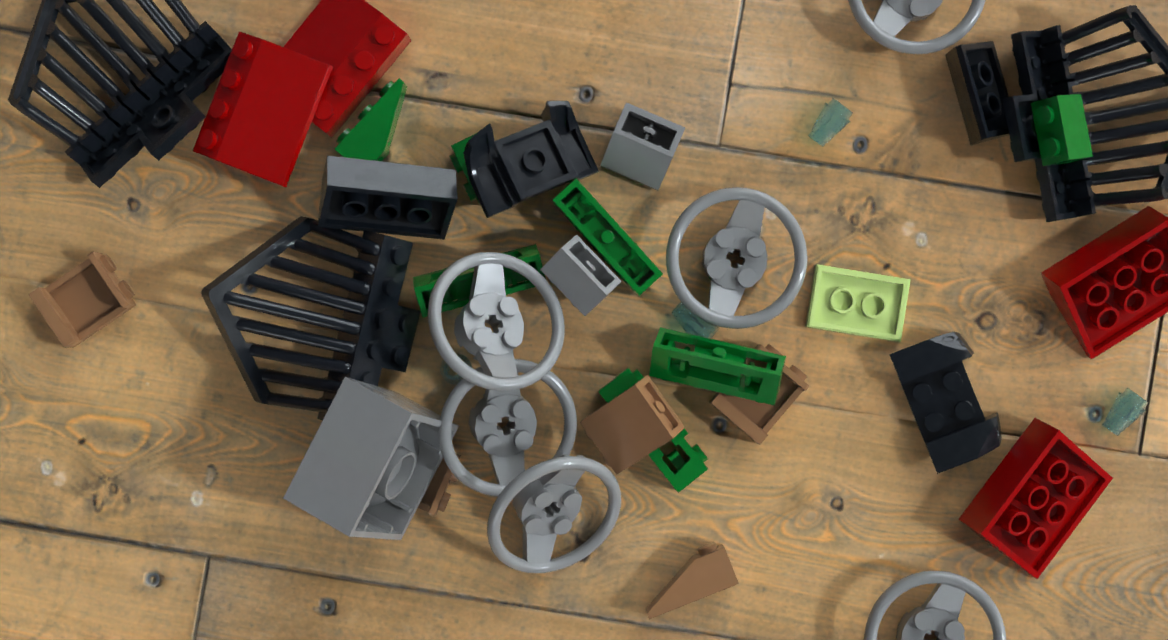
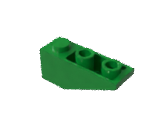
[335,78,407,161]

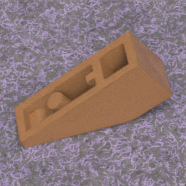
[646,542,739,620]

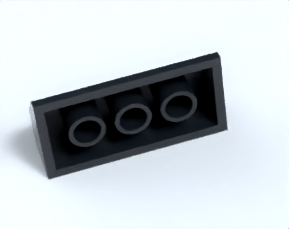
[318,155,458,240]

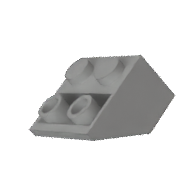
[600,102,685,191]
[540,235,622,316]

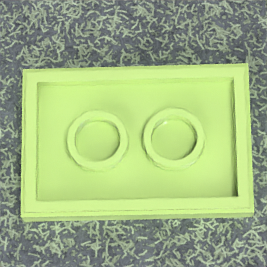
[805,264,911,342]

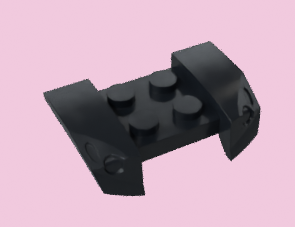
[463,101,599,218]
[889,332,1002,474]

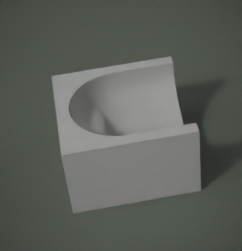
[283,377,459,540]

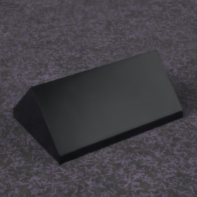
[945,41,1009,145]

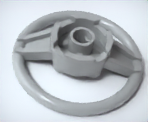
[848,0,986,54]
[666,187,807,329]
[428,252,565,391]
[439,359,577,497]
[487,454,621,573]
[864,571,1006,640]

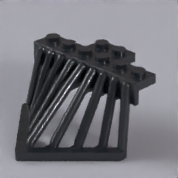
[8,0,232,188]
[1003,5,1168,222]
[201,216,421,421]

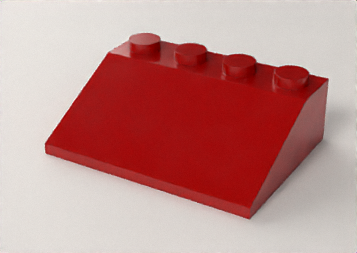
[284,0,411,138]
[193,31,333,187]
[1041,206,1168,360]
[958,418,1113,579]

